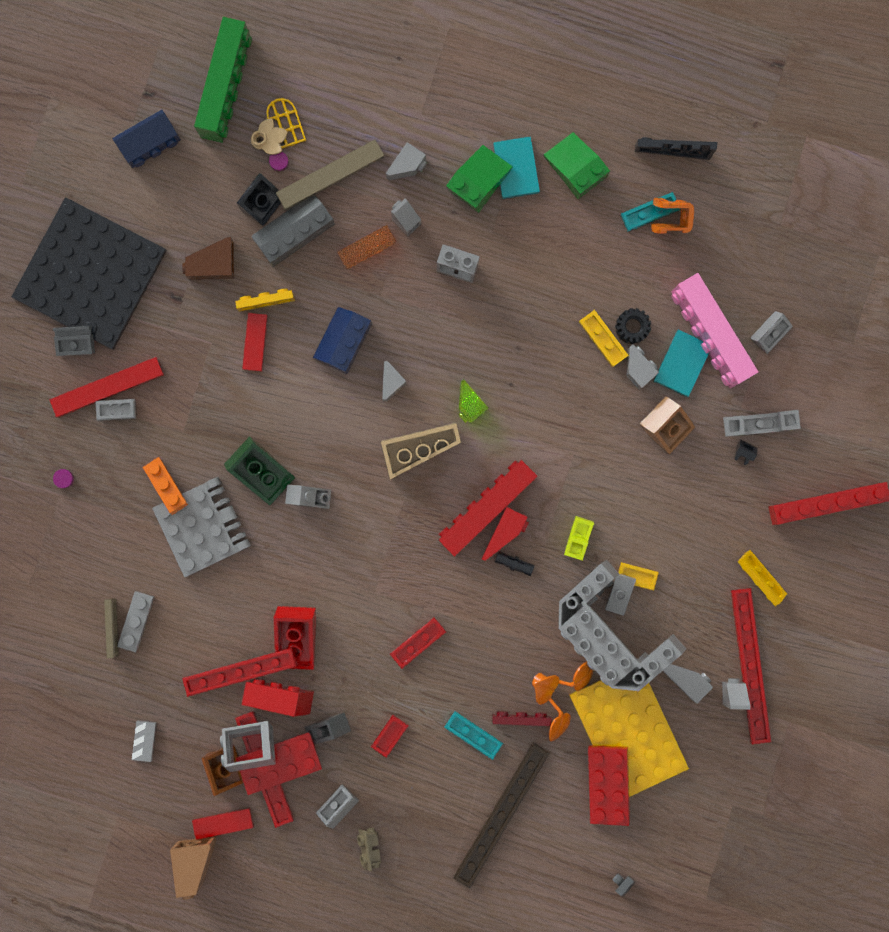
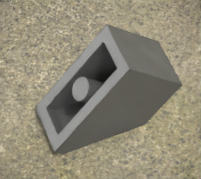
[304,713,351,744]

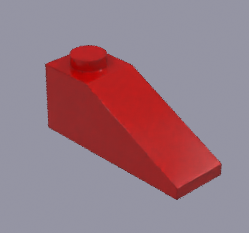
[481,507,529,561]

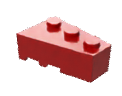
[242,678,314,717]

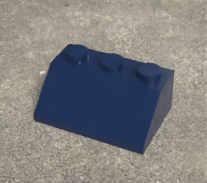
[112,109,181,168]
[313,307,372,374]

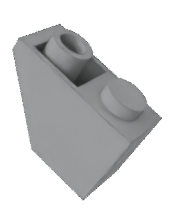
[391,198,422,236]
[626,345,659,390]
[285,485,331,509]

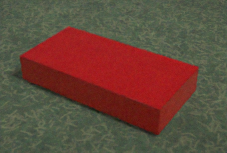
[371,715,409,758]

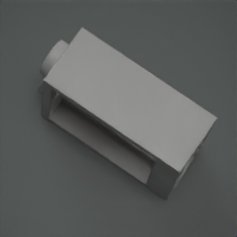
[437,244,480,284]
[220,721,276,772]

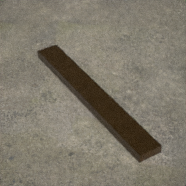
[453,743,550,888]

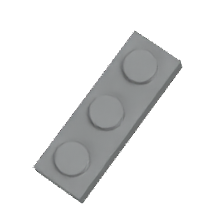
[117,591,154,652]

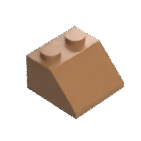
[640,397,695,454]

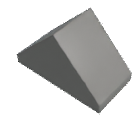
[382,361,407,402]

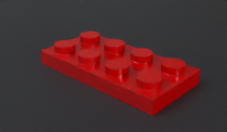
[236,731,322,795]
[588,745,630,826]

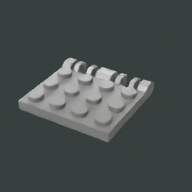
[152,477,251,578]

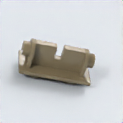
[357,827,381,871]

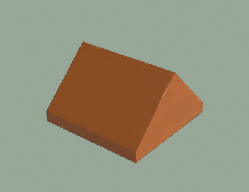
[201,745,244,796]

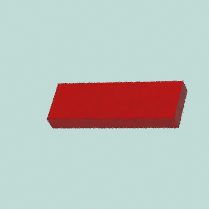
[242,313,268,372]
[390,617,446,669]
[192,808,254,840]

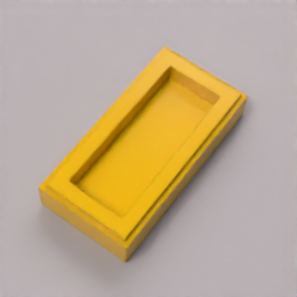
[618,562,659,591]

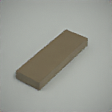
[104,599,119,658]

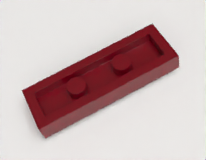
[492,711,551,726]

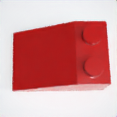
[273,606,316,670]

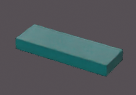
[620,192,681,232]
[444,711,503,760]

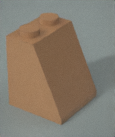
[170,836,217,900]

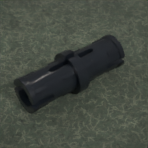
[495,551,535,576]

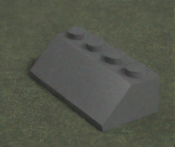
[251,195,335,267]

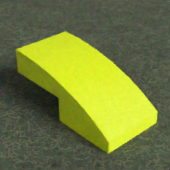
[564,516,594,561]

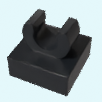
[735,439,758,465]

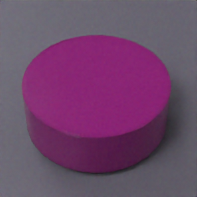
[269,152,289,172]
[53,469,74,488]

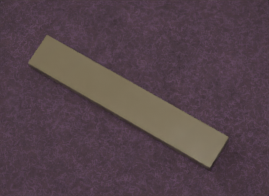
[276,140,384,211]

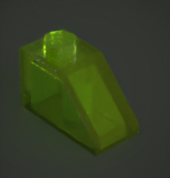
[458,379,488,425]

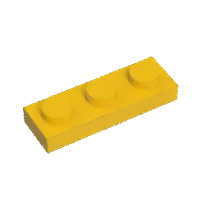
[235,289,295,312]
[579,310,629,368]
[738,550,787,606]

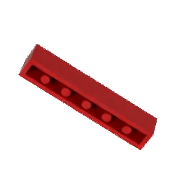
[438,460,538,557]
[768,482,889,525]

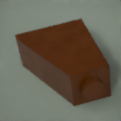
[182,237,234,280]

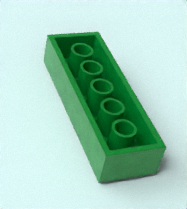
[194,17,252,143]

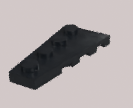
[635,137,718,160]

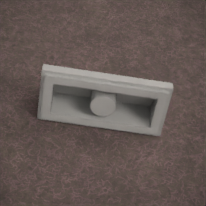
[751,311,793,354]
[316,785,359,829]

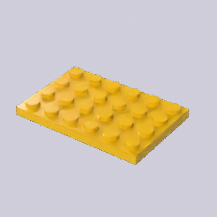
[569,680,689,797]

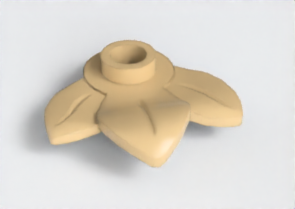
[251,118,288,155]

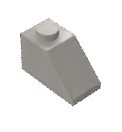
[386,142,427,180]
[722,678,750,710]

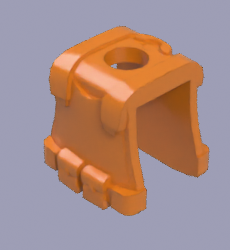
[651,198,694,234]

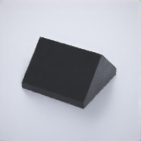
[237,173,281,226]

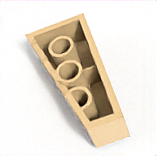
[381,423,461,479]

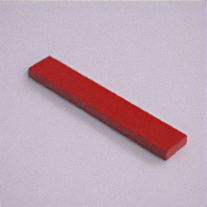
[49,357,164,418]
[182,647,298,697]
[235,711,294,828]

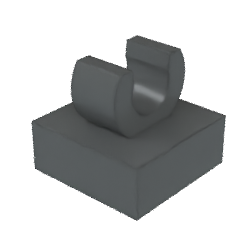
[612,874,636,897]

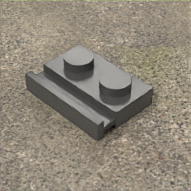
[53,326,95,356]

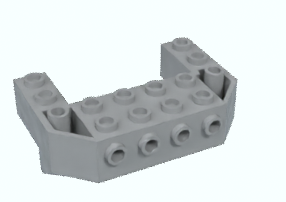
[559,560,686,691]

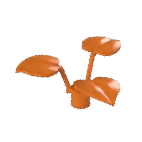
[532,662,594,742]

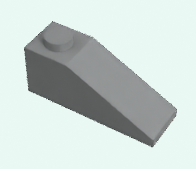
[663,664,713,704]

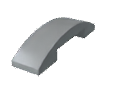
[723,410,801,437]

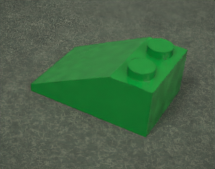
[543,132,610,199]
[446,145,513,213]

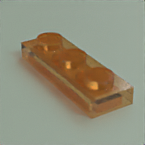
[337,225,396,270]

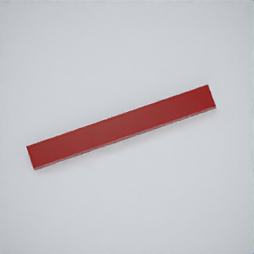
[731,588,771,745]

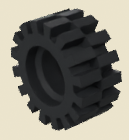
[615,308,651,344]

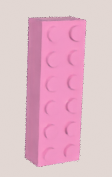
[671,273,758,389]

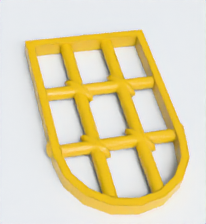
[266,98,306,149]

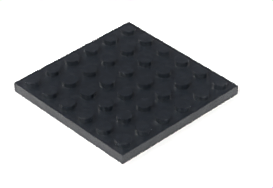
[11,197,167,350]

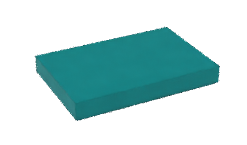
[493,136,540,199]
[654,329,709,398]

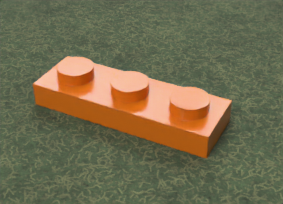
[143,457,188,515]

